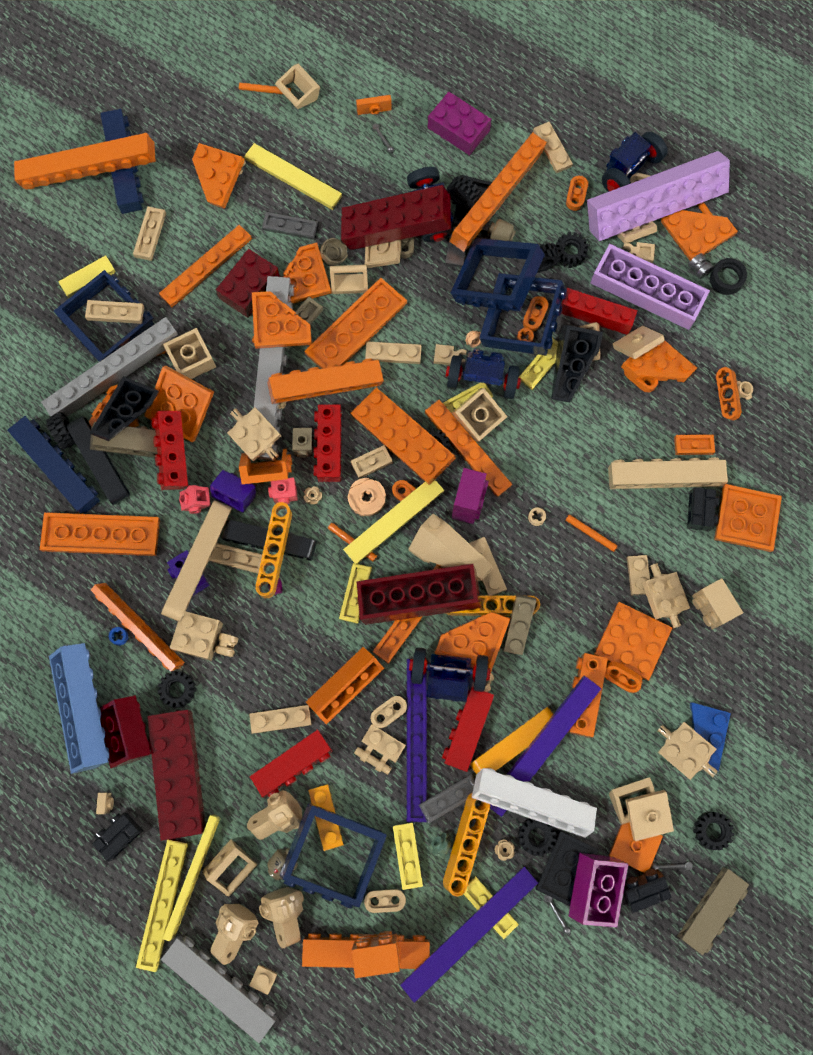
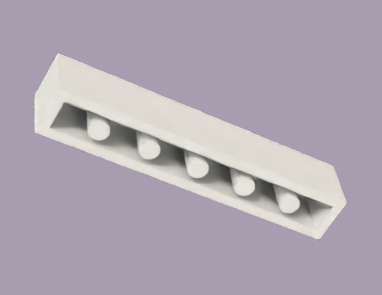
[472,768,597,837]

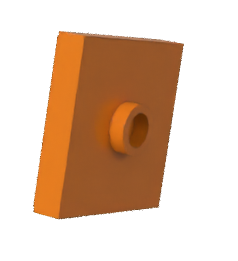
[608,822,663,873]

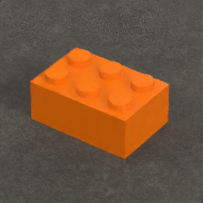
[352,931,400,978]

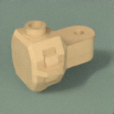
[247,790,302,840]
[259,887,304,948]
[211,904,258,965]

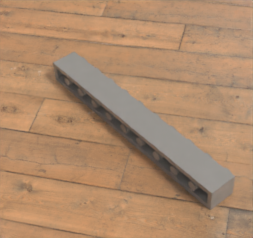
[254,276,294,461]

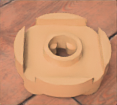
[348,478,386,516]

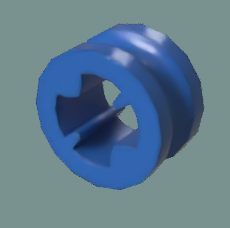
[109,627,128,645]

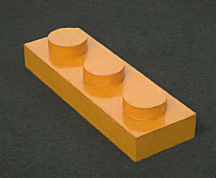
[308,784,344,851]

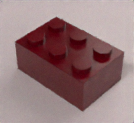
[215,248,280,318]
[100,695,151,769]

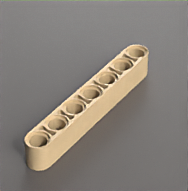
[161,500,232,622]

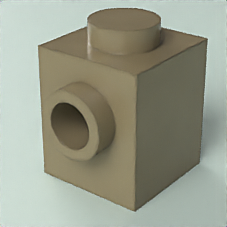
[292,428,313,458]

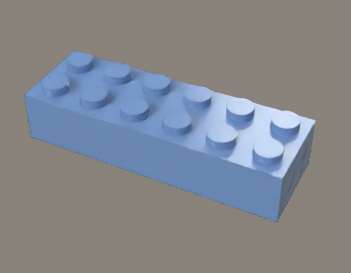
[49,643,109,774]

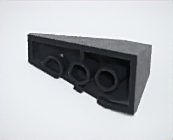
[551,325,603,403]
[90,376,159,441]

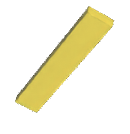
[244,143,342,210]
[343,480,444,565]
[163,815,221,941]
[136,839,188,972]

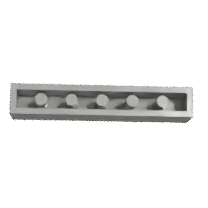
[161,936,277,1043]

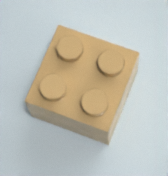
[163,328,216,379]
[451,388,507,442]
[692,578,743,629]
[170,611,223,661]

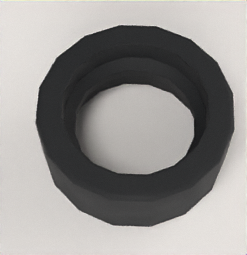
[710,258,747,295]

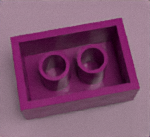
[428,91,491,156]
[452,468,489,524]
[568,853,628,927]

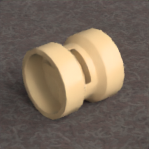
[214,633,239,657]

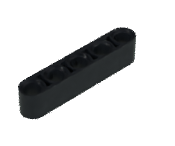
[66,416,130,505]
[221,520,317,561]

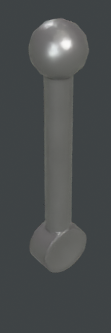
[372,124,394,153]
[650,862,693,870]
[544,895,571,934]

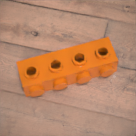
[306,647,384,725]
[567,653,608,738]

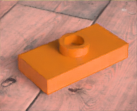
[356,95,392,115]

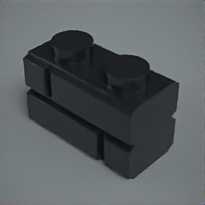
[687,487,719,531]
[92,813,143,862]
[623,869,672,913]

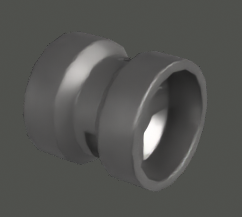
[688,253,714,279]

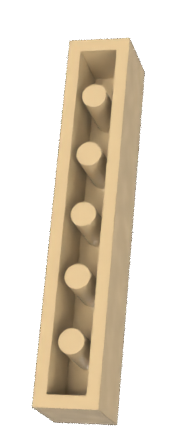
[608,457,728,489]

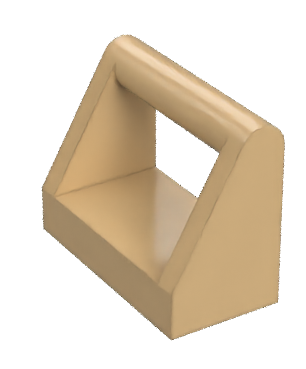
[275,64,320,109]
[330,265,368,294]
[609,777,655,825]
[203,839,258,897]

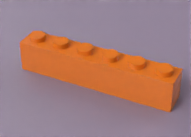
[267,358,384,404]
[302,933,430,969]

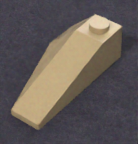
[408,514,493,581]

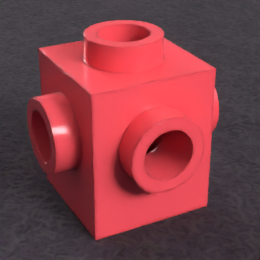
[268,477,298,504]
[179,485,211,514]

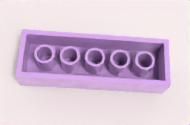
[590,244,710,330]

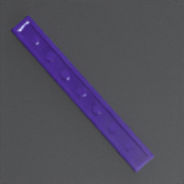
[407,659,427,822]
[490,675,601,817]
[399,867,538,1003]

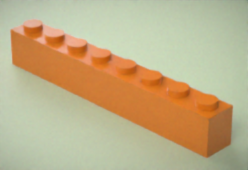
[449,132,547,252]
[14,133,156,189]

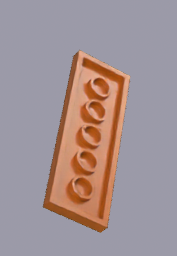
[304,278,407,369]
[350,387,456,485]
[40,513,160,556]

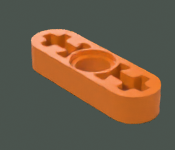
[716,367,742,421]

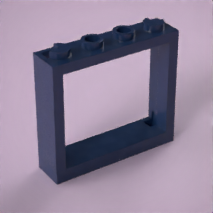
[450,238,544,312]
[54,270,154,362]
[479,273,567,356]
[280,803,387,909]

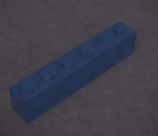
[100,109,144,214]
[7,416,100,514]

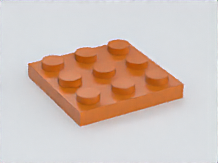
[145,366,214,442]
[714,484,782,552]
[594,602,672,681]

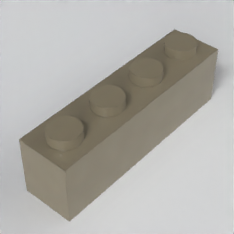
[90,422,158,458]
[677,867,749,955]

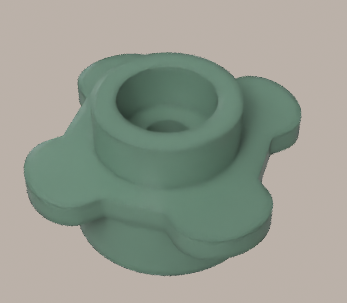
[431,833,451,856]

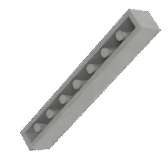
[41,317,180,417]

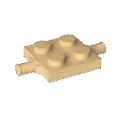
[227,407,281,461]
[642,563,690,629]
[658,722,718,780]

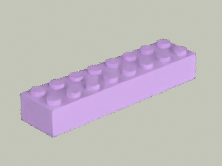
[587,151,730,241]

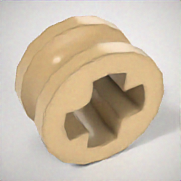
[528,508,546,526]

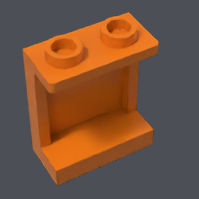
[239,449,292,484]

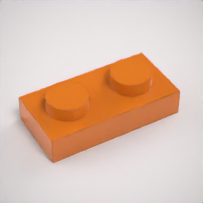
[674,435,715,455]

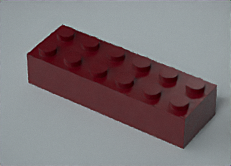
[341,185,451,250]
[356,564,481,625]
[147,710,206,841]

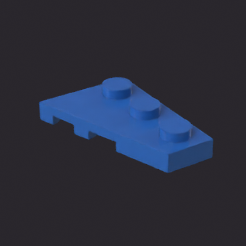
[690,702,731,772]

